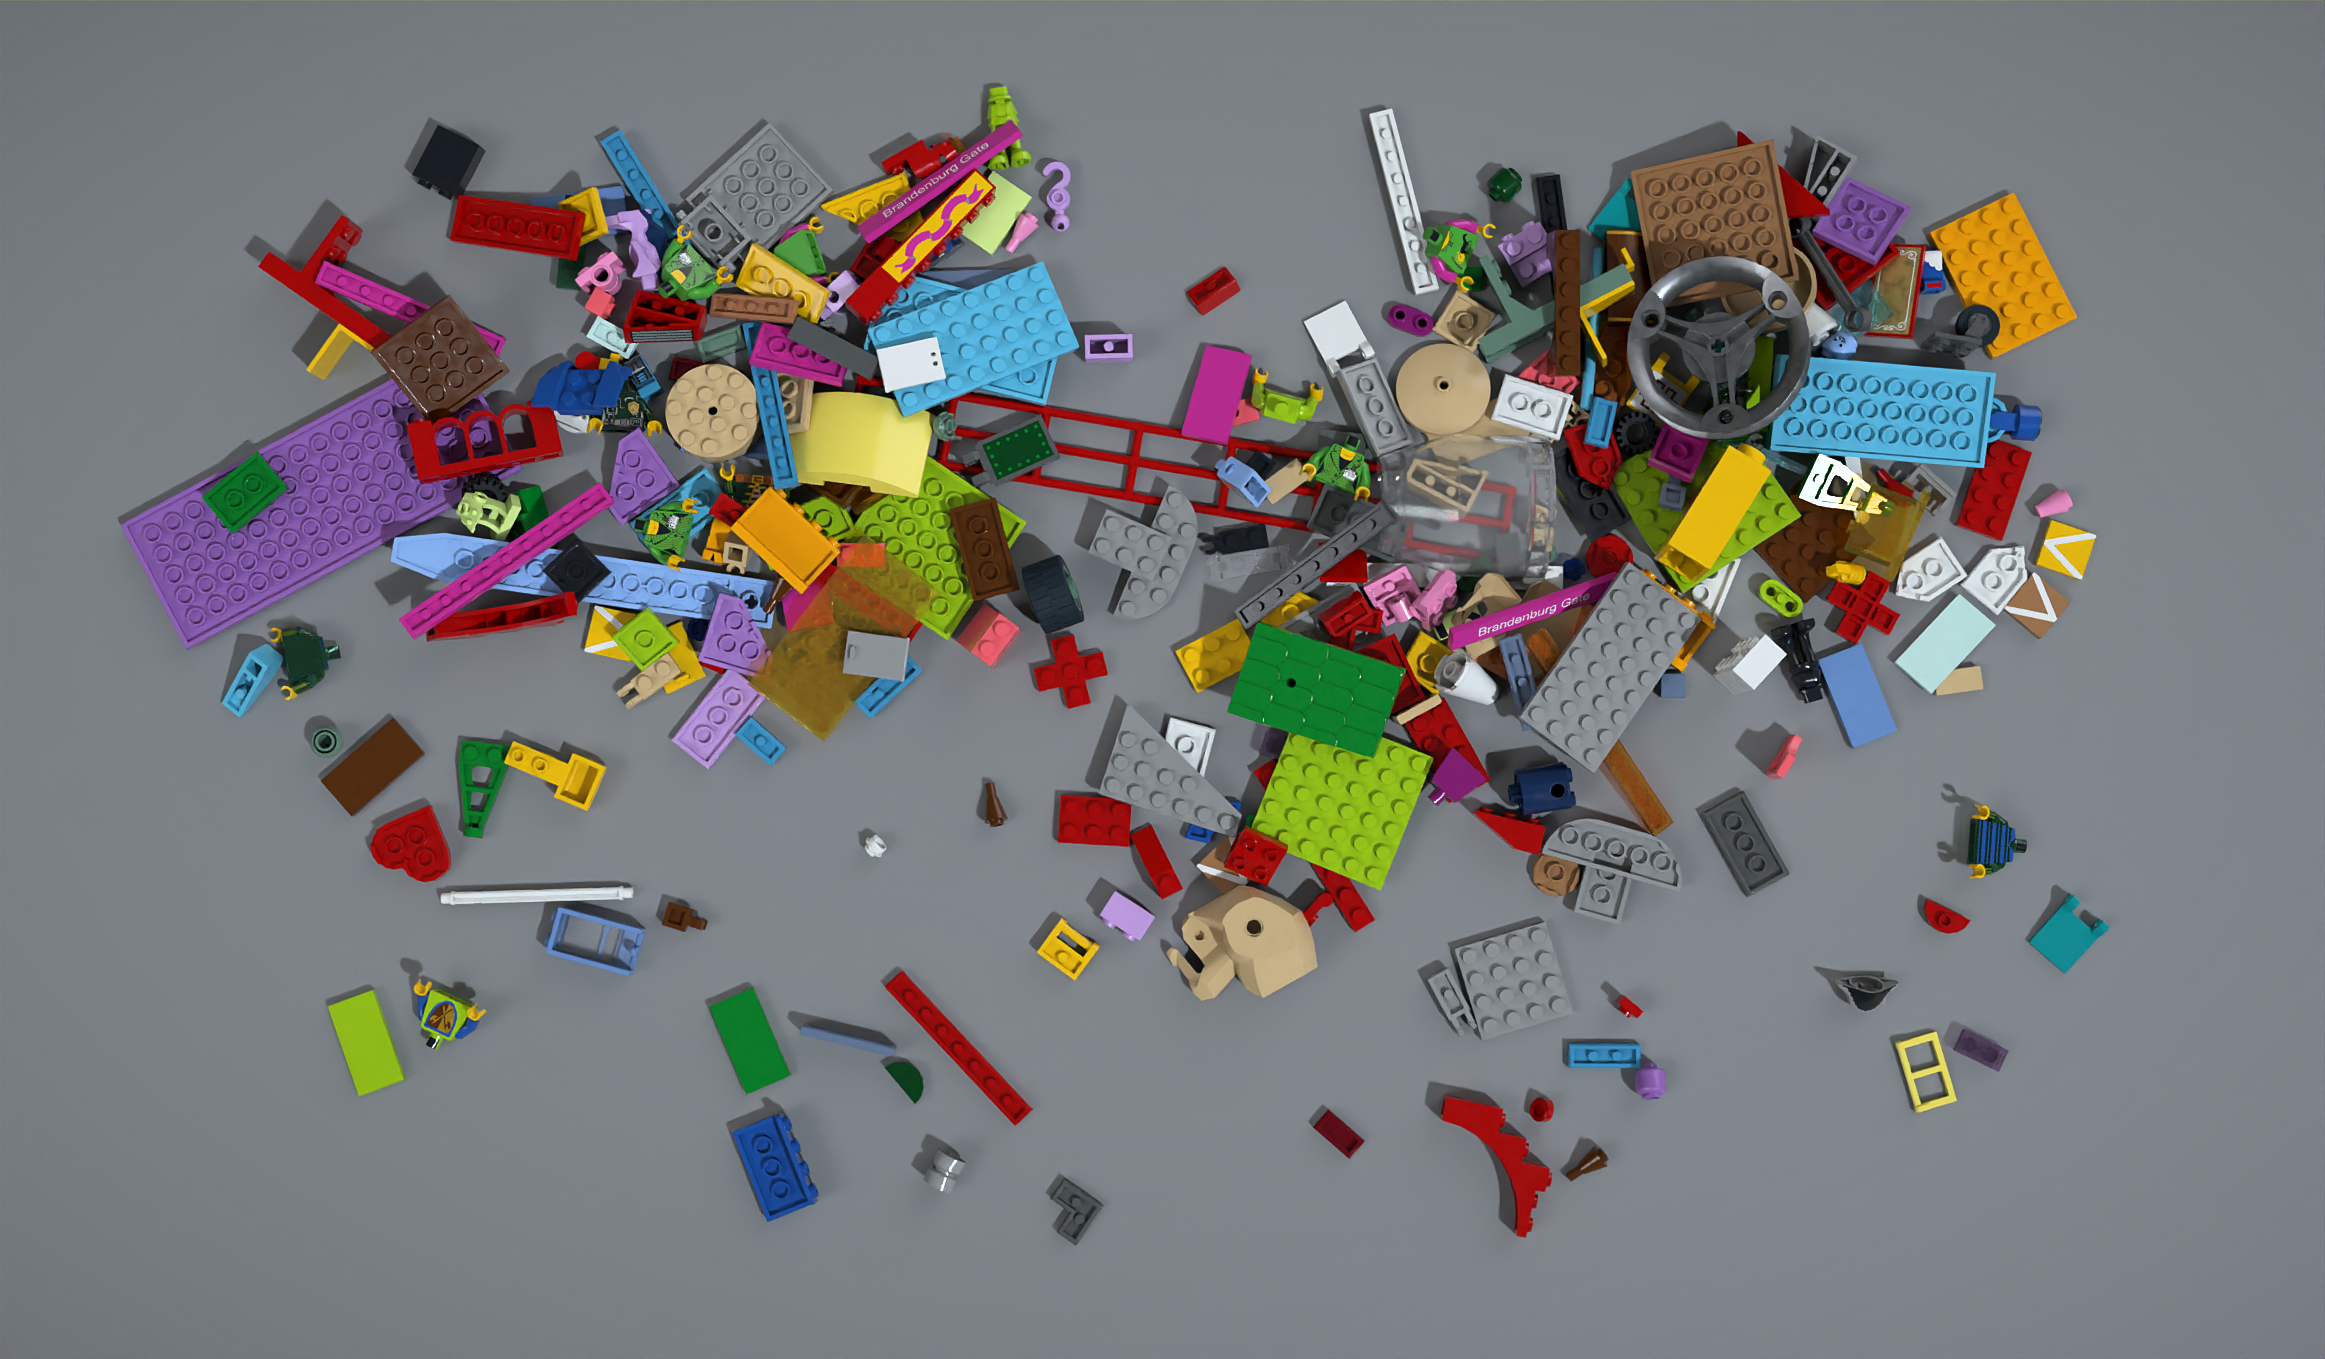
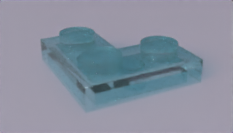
[1839,279,1894,340]

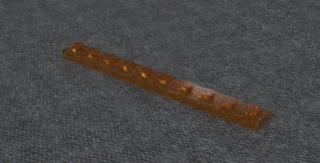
[1523,627,1674,836]

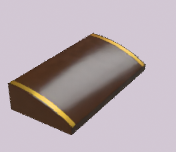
[1604,230,1654,326]

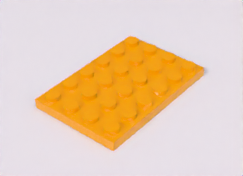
[1928,192,2077,359]

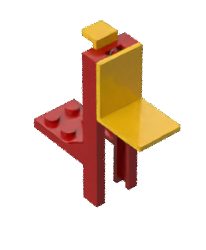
[258,215,391,380]

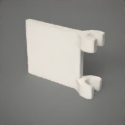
[1304,301,1375,378]

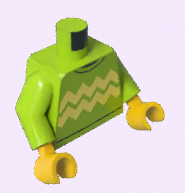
[1251,368,1324,424]

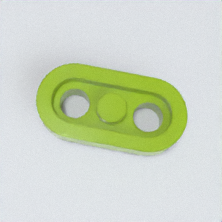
[1758,579,1803,618]

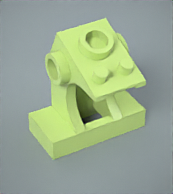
[456,492,521,542]

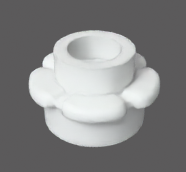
[865,835,886,857]

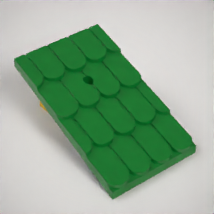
[1227,622,1407,758]

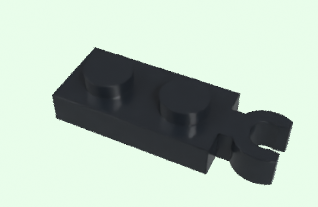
[1203,525,1269,556]

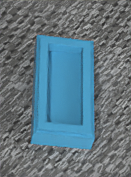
[1583,396,1618,449]

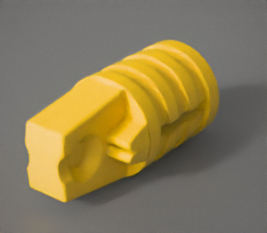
[1825,561,1866,585]

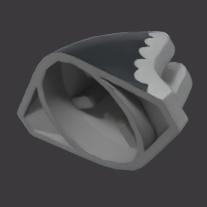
[1836,976,1899,1012]

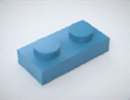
[735,717,788,766]

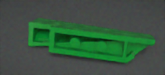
[506,486,558,550]

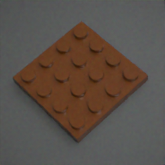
[371,294,510,425]
[1753,476,1875,604]

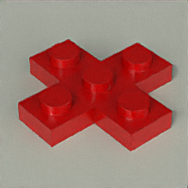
[1825,571,1900,645]
[1034,635,1108,709]

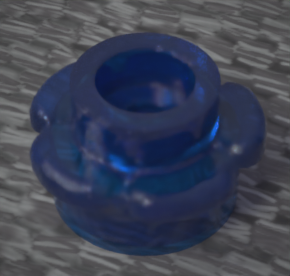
[1562,558,1585,581]
[687,618,708,641]

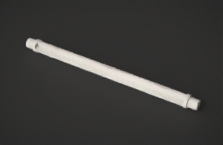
[441,886,634,905]

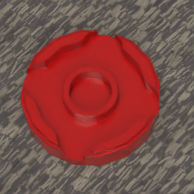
[1585,535,1633,578]

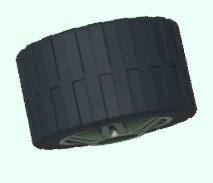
[1022,555,1084,634]

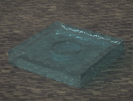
[1759,446,1808,475]

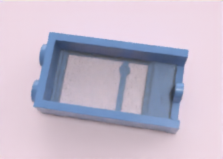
[544,906,646,976]

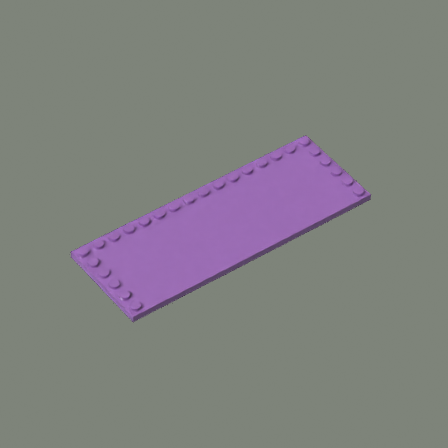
[121,379,524,650]

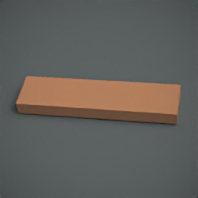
[709,293,799,324]

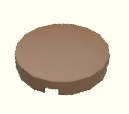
[1532,854,1580,897]

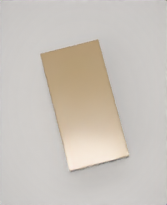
[1264,458,1310,505]
[1934,666,1984,696]

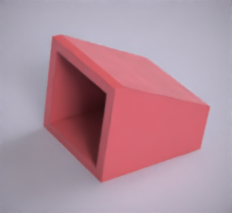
[956,604,1022,669]

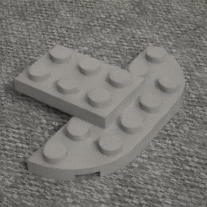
[1088,485,1198,619]
[1541,818,1682,925]

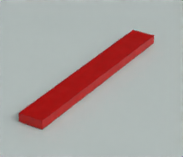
[885,970,1033,1126]

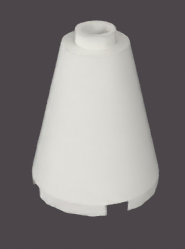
[1805,302,1841,353]
[1434,648,1499,705]

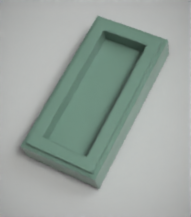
[696,325,747,363]

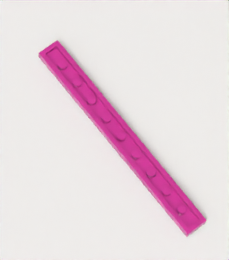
[399,482,614,640]

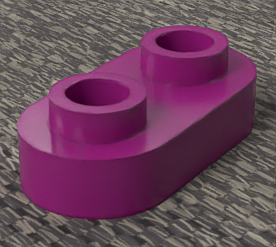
[1387,304,1434,337]

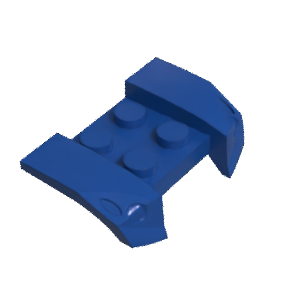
[531,361,633,415]

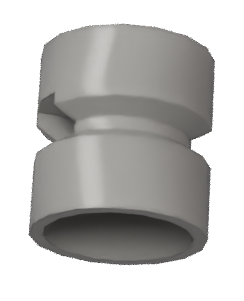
[923,1148,966,1193]

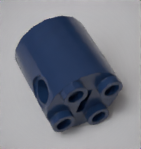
[1507,762,1576,816]

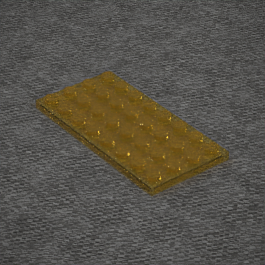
[748,534,941,742]

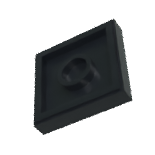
[542,538,612,604]

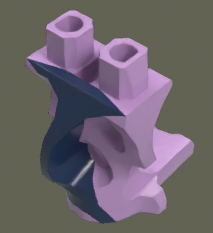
[605,209,668,292]

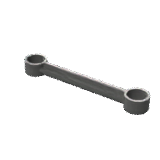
[1788,217,1872,332]

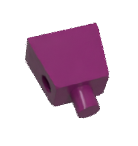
[1428,748,1486,807]

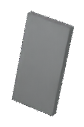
[1335,357,1414,458]

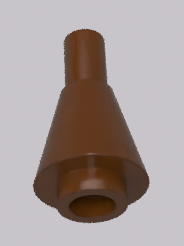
[763,573,794,615]
[985,782,1008,827]
[1566,1147,1609,1182]

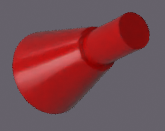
[1876,468,1914,508]

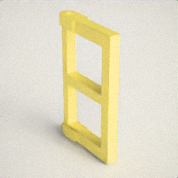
[1895,1031,1957,1113]

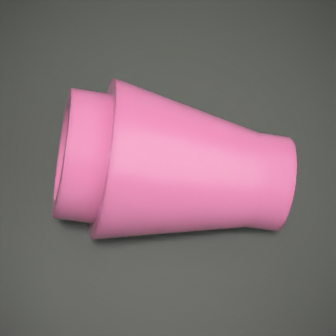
[2034,490,2073,519]

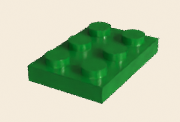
[201,451,290,534]

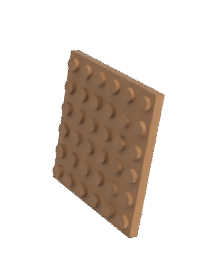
[1630,139,1799,309]

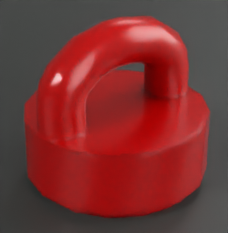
[1530,1098,1554,1122]

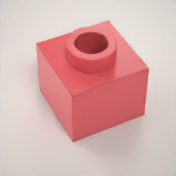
[584,287,617,320]

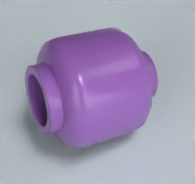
[1635,1063,1666,1100]

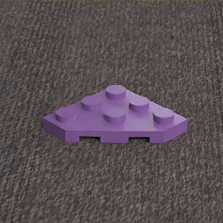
[609,427,680,526]
[698,592,774,681]

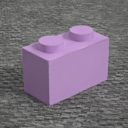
[1085,334,1133,364]
[1100,890,1155,942]

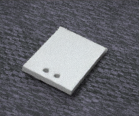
[876,337,946,393]

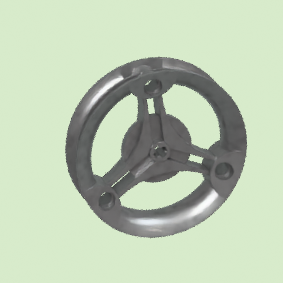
[1627,256,1811,440]

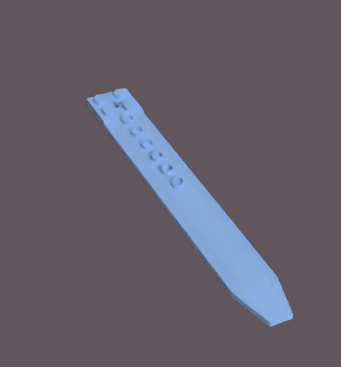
[391,533,775,629]

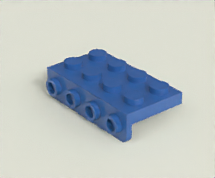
[732,1112,819,1222]

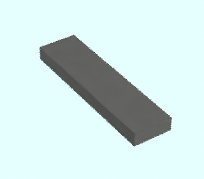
[787,316,879,381]

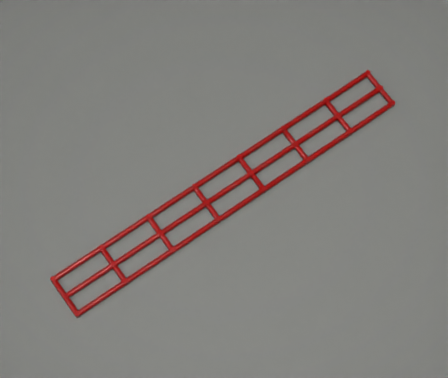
[855,375,1516,564]

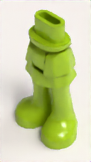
[987,86,1032,170]

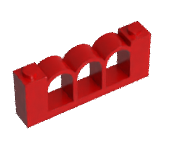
[407,397,564,485]

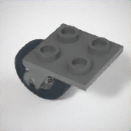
[1921,305,2000,358]

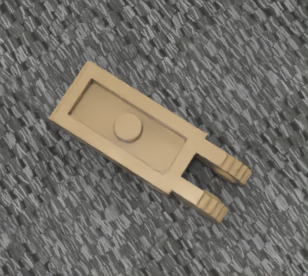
[617,653,683,710]

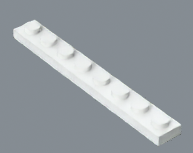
[1369,108,1439,296]

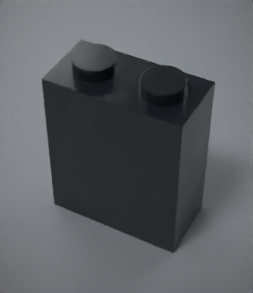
[412,125,486,201]

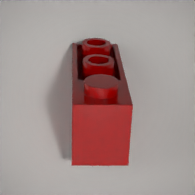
[1472,807,1545,854]

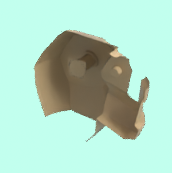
[1166,885,1318,1001]

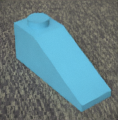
[221,643,284,718]

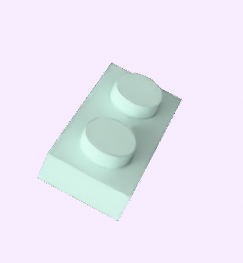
[586,316,639,360]

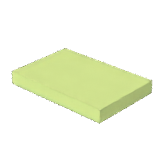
[961,171,1032,256]

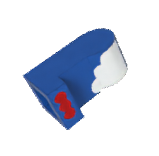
[1919,249,1946,295]

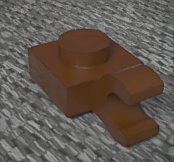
[662,902,708,932]

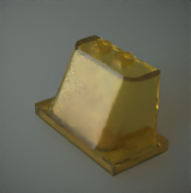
[1843,483,1932,582]

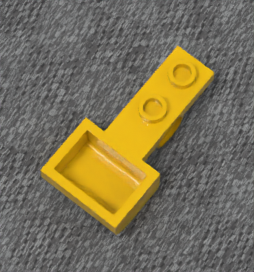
[504,741,607,811]

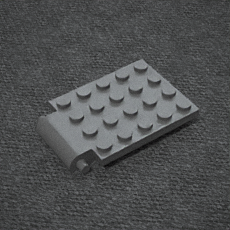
[676,122,834,274]

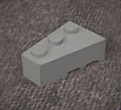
[1804,135,1858,224]

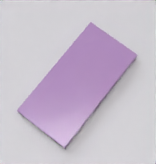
[671,669,768,769]

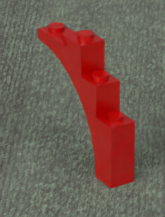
[426,592,578,642]
[1440,1095,1552,1238]

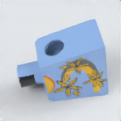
[1215,457,1271,508]

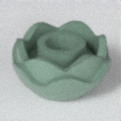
[933,411,957,441]

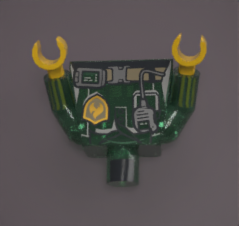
[586,379,662,437]

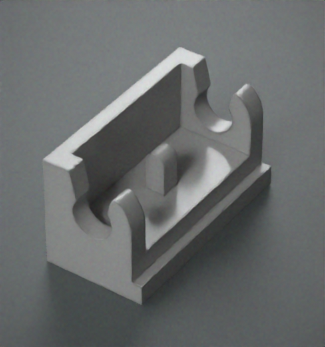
[1901,463,1958,516]

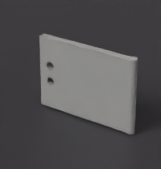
[843,630,910,682]

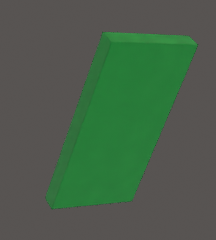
[709,987,791,1095]

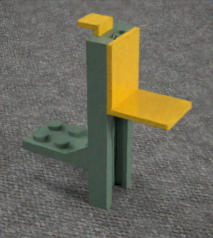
[1478,247,1635,367]

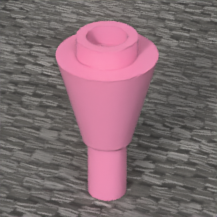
[1005,212,1039,253]

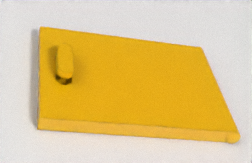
[664,621,706,694]

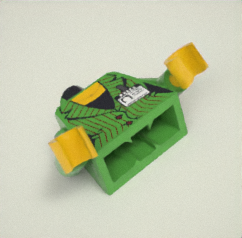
[658,225,733,301]
[1299,435,1371,503]
[634,498,699,572]

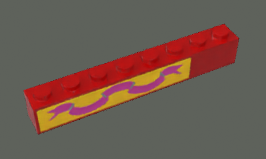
[845,168,996,326]

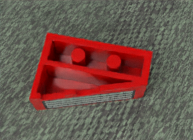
[623,289,707,343]

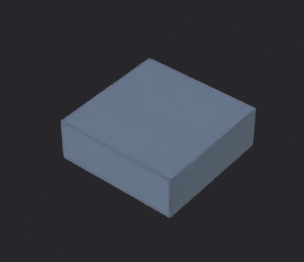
[1660,673,1685,698]

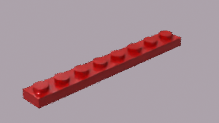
[1253,759,1375,932]

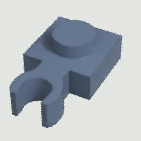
[1657,474,1686,512]

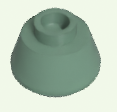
[310,726,343,758]

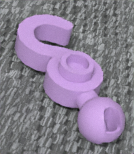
[1043,162,1071,232]

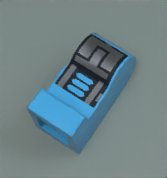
[624,354,665,402]

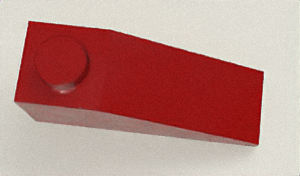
[1130,825,1183,899]

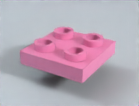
[1363,563,1421,627]

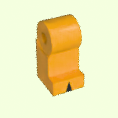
[702,518,731,565]

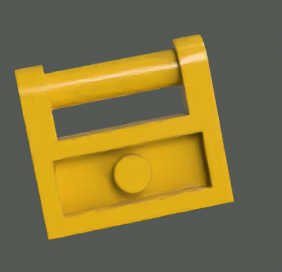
[1037,918,1100,981]

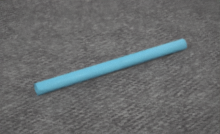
[1580,247,1605,410]

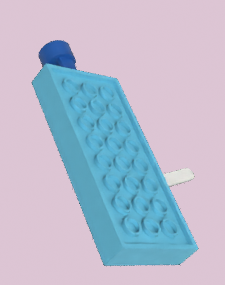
[1765,354,2042,524]

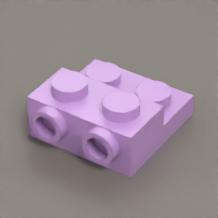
[1498,221,1552,288]

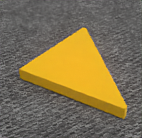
[821,172,924,243]

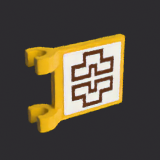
[1625,352,1701,430]

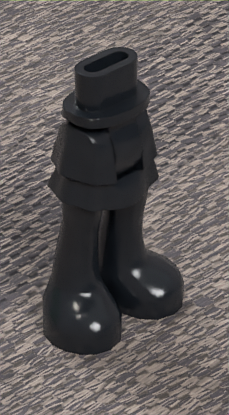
[1770,618,1823,704]

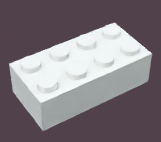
[1712,634,1787,695]

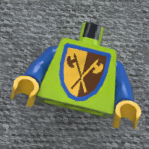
[414,979,486,1050]

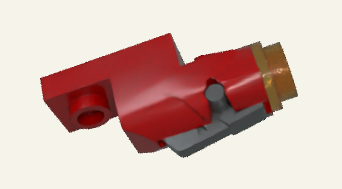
[881,136,966,180]

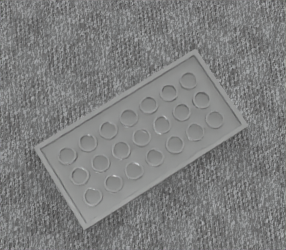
[1517,562,1701,773]

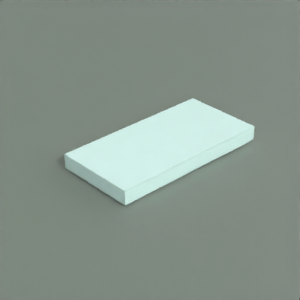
[1894,594,1996,695]

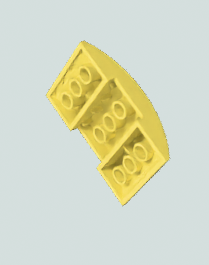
[789,392,935,498]

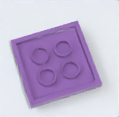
[1812,177,1911,266]

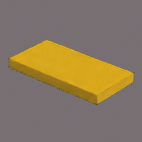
[735,243,831,325]

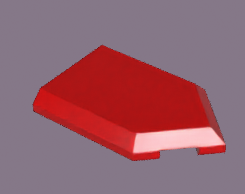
[1563,423,1623,490]

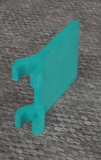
[1588,177,1641,242]
[2028,893,2111,974]

